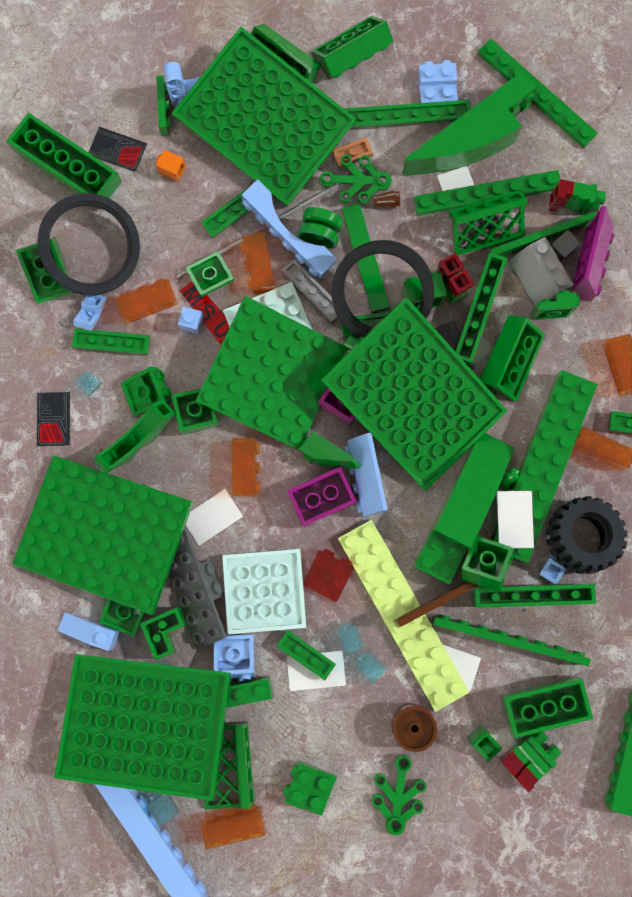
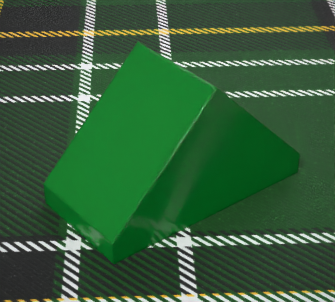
[466,725,502,762]

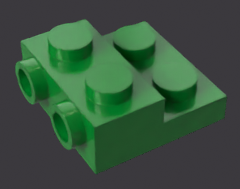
[530,290,580,320]
[120,367,172,417]
[282,761,337,816]

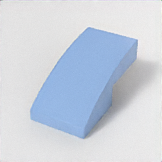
[74,295,107,331]
[539,553,566,585]

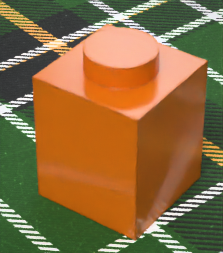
[155,150,186,182]

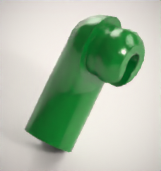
[501,468,520,491]

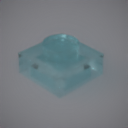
[75,369,102,397]

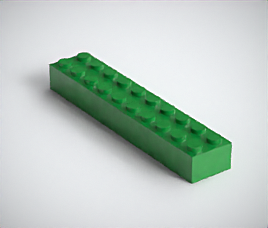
[491,370,598,564]

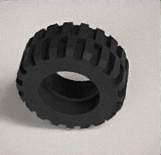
[546,496,628,574]

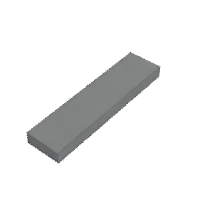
[281,258,338,325]

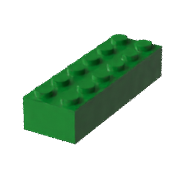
[6,112,122,210]

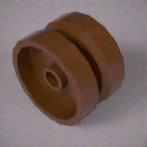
[391,703,438,752]

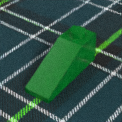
[299,431,361,469]

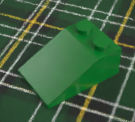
[16,236,73,304]

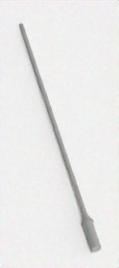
[177,167,368,279]

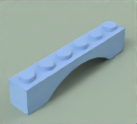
[242,180,337,279]

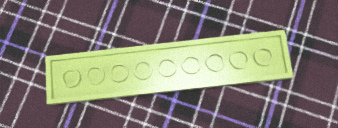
[338,519,469,712]

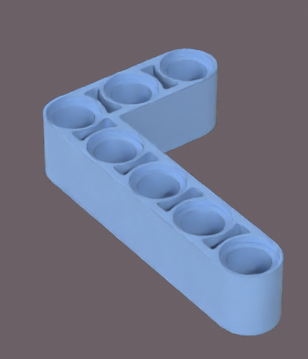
[163,62,200,106]

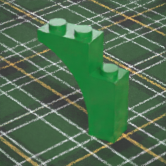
[93,400,175,474]

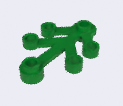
[320,154,392,204]
[372,754,426,835]

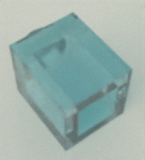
[337,622,364,655]
[356,651,387,684]
[146,793,179,827]

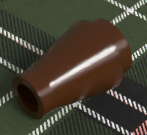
[373,190,401,209]

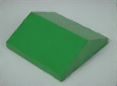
[185,251,235,297]
[99,599,146,637]

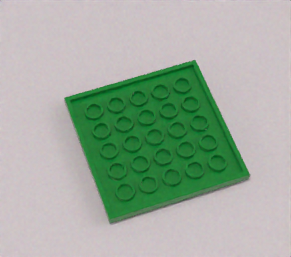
[195,295,347,450]

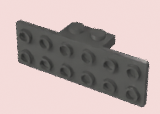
[168,527,226,649]

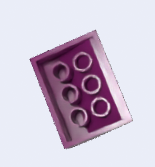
[570,206,614,301]

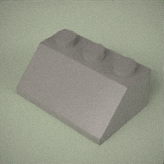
[508,237,574,307]

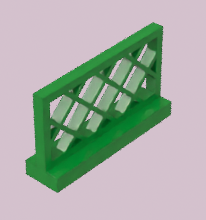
[448,190,527,256]
[204,722,255,810]

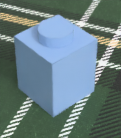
[178,307,204,334]

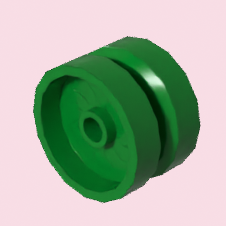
[297,207,344,250]

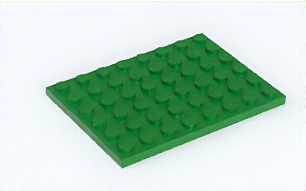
[172,27,357,208]
[320,297,507,491]
[12,455,194,615]
[54,654,231,801]

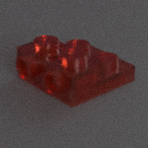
[303,548,354,603]

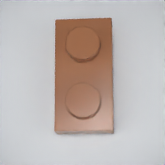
[332,137,373,169]

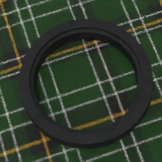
[37,193,140,295]
[331,240,434,338]

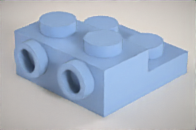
[418,60,458,103]
[214,634,255,682]

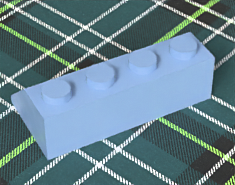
[344,433,388,517]

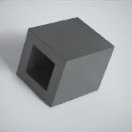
[551,230,581,263]

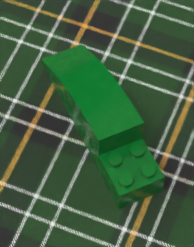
[402,71,537,176]
[412,433,514,585]

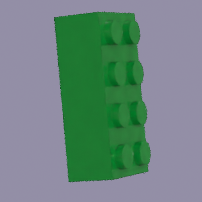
[500,676,593,738]

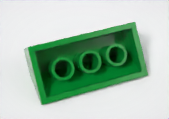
[311,16,394,78]
[251,24,322,83]
[480,315,545,402]

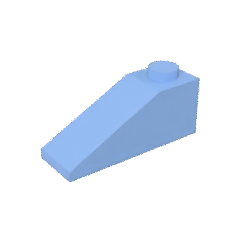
[58,612,120,651]

